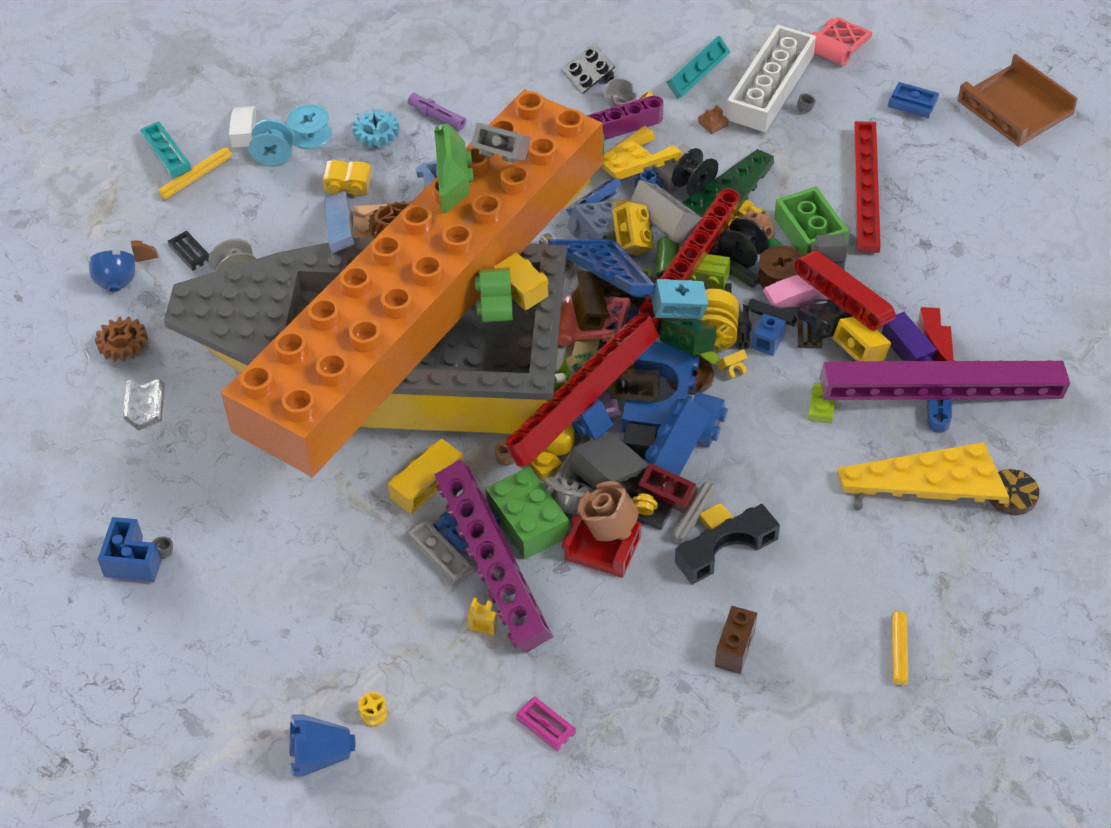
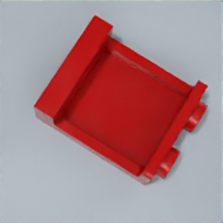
[561,514,641,578]

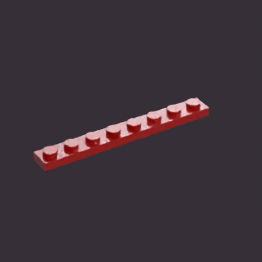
[854,121,881,253]

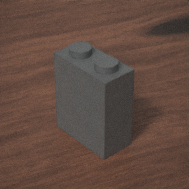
[569,432,649,493]

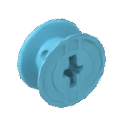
[286,104,332,149]
[249,119,295,166]

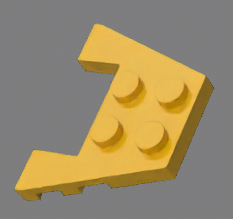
[601,126,683,180]

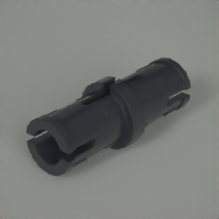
[735,304,752,349]

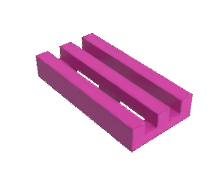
[516,696,576,752]

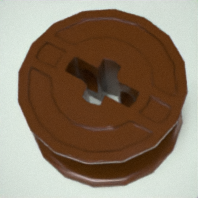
[758,245,803,289]

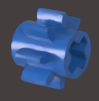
[634,170,662,188]

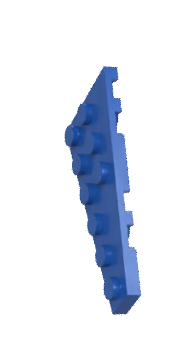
[548,239,655,297]

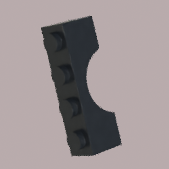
[675,503,780,585]

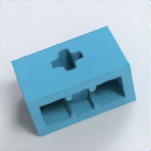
[651,279,708,319]

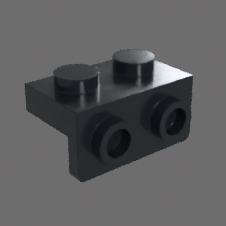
[797,300,852,340]

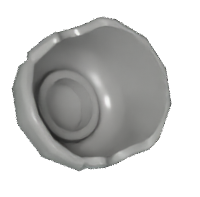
[605,78,637,107]

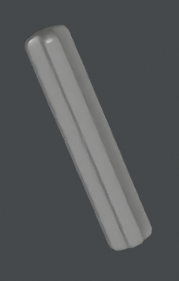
[672,482,715,544]

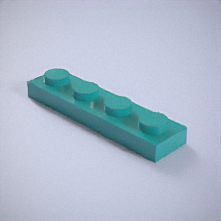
[665,35,731,99]
[139,121,192,178]

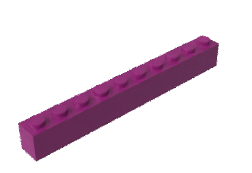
[819,360,1070,400]

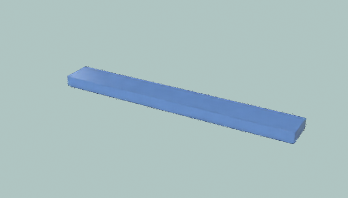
[325,191,355,252]

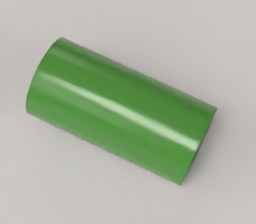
[655,236,679,277]

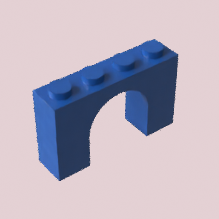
[622,341,699,437]

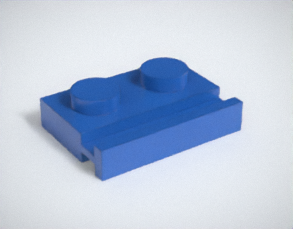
[888,82,939,119]

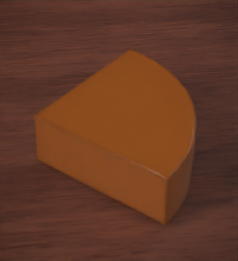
[131,240,158,262]

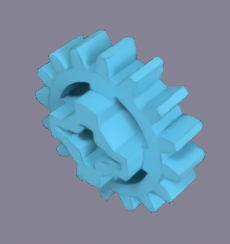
[352,109,400,148]

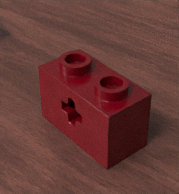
[639,463,697,513]

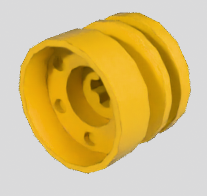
[697,289,739,352]

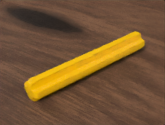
[158,147,232,199]

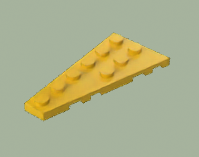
[837,442,1009,504]

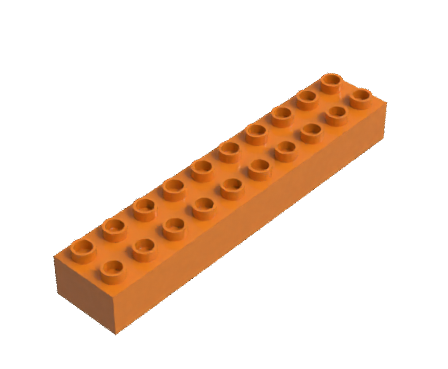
[221,89,603,478]

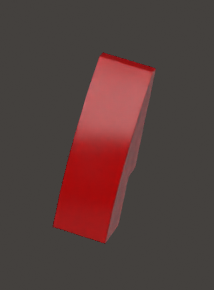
[918,307,954,361]

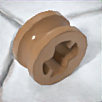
[495,441,514,466]

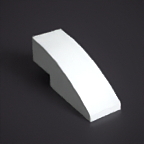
[229,106,256,148]

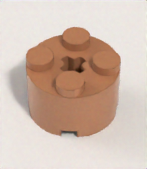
[578,481,639,541]

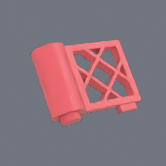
[811,17,872,66]
[558,295,631,346]

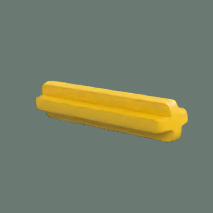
[892,611,908,686]

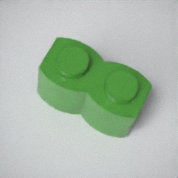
[475,267,513,322]

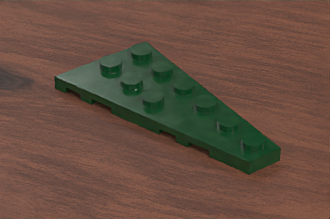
[682,149,774,245]

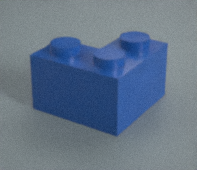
[97,517,162,582]

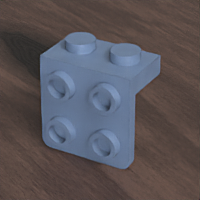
[566,201,616,239]

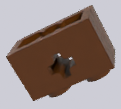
[715,605,758,674]

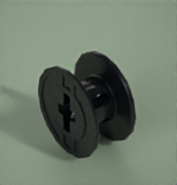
[672,148,719,196]
[718,217,769,268]

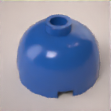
[88,250,135,292]

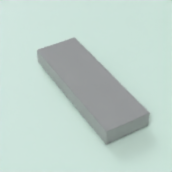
[406,519,474,587]

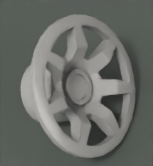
[544,476,595,514]

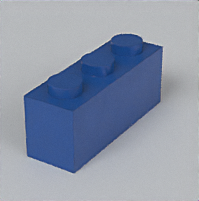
[645,399,712,476]

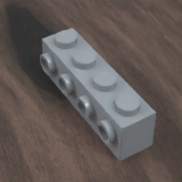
[630,180,702,243]

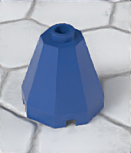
[289,714,356,776]

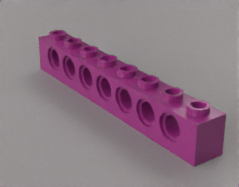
[434,459,554,653]

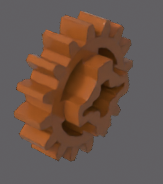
[95,317,148,362]

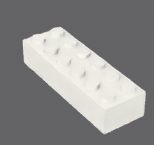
[726,25,816,132]

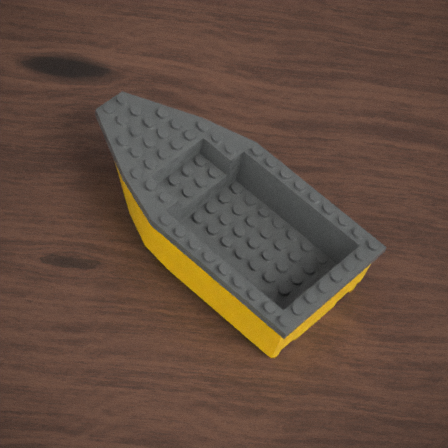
[164,238,567,434]

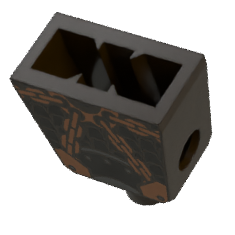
[611,369,660,401]

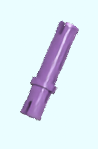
[407,93,466,130]

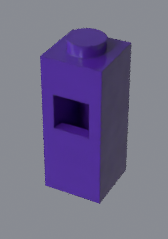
[882,312,937,361]

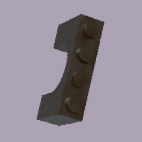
[569,270,661,335]

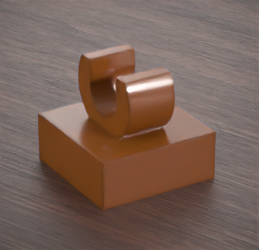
[698,105,729,134]

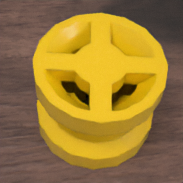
[358,692,388,727]

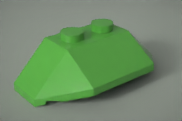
[434,124,474,214]

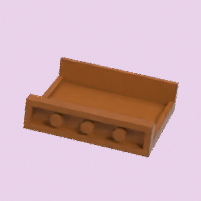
[957,54,1078,147]

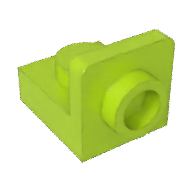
[808,383,836,423]

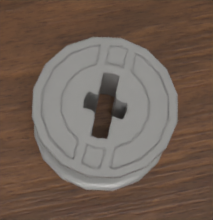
[208,238,256,271]

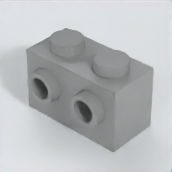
[471,122,531,164]

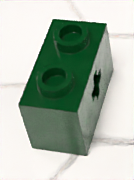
[660,318,716,356]

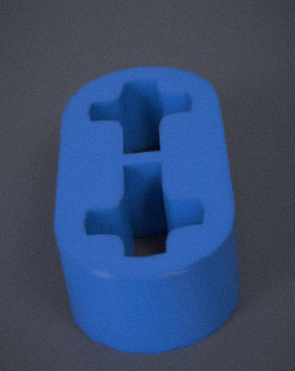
[927,399,952,433]

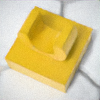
[717,350,748,379]

